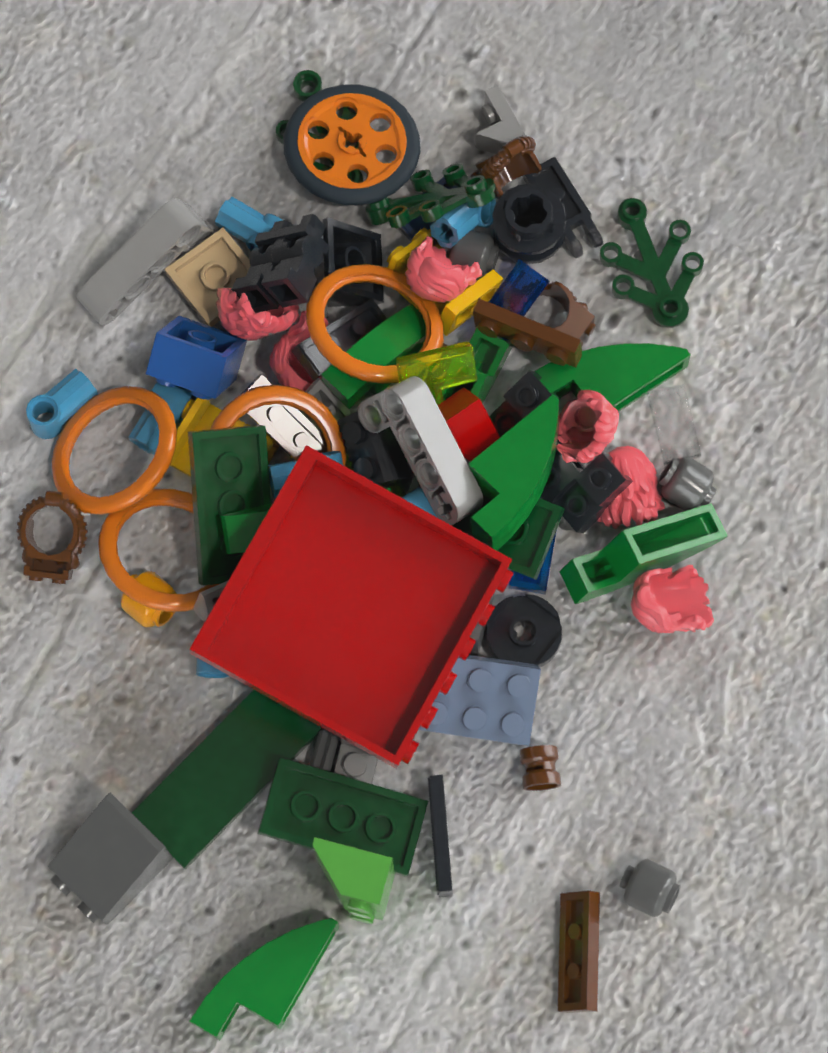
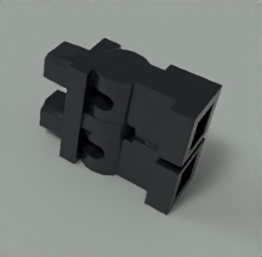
[231,214,329,313]

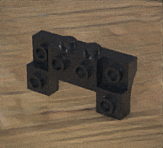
[489,370,633,534]

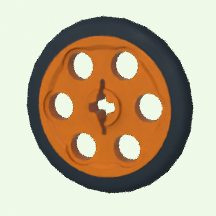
[283,84,421,206]

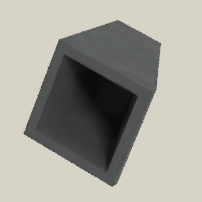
[48,792,173,925]

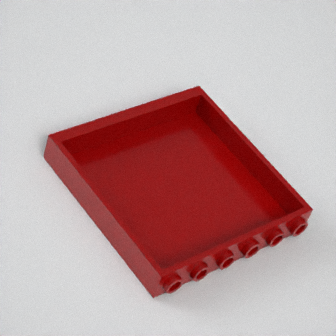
[189,445,514,769]

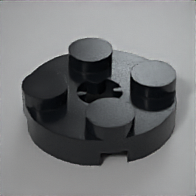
[486,594,562,667]

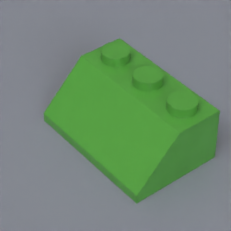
[312,837,395,924]

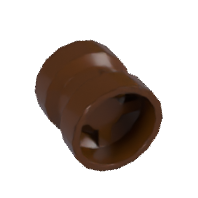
[519,745,561,791]

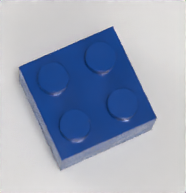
[146,315,247,400]

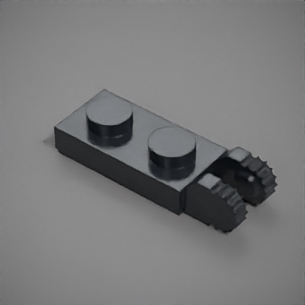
[523,157,604,259]

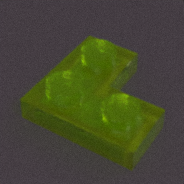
[396,341,477,405]

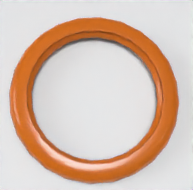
[306,264,444,384]
[210,385,347,466]
[51,386,177,515]
[98,489,219,612]

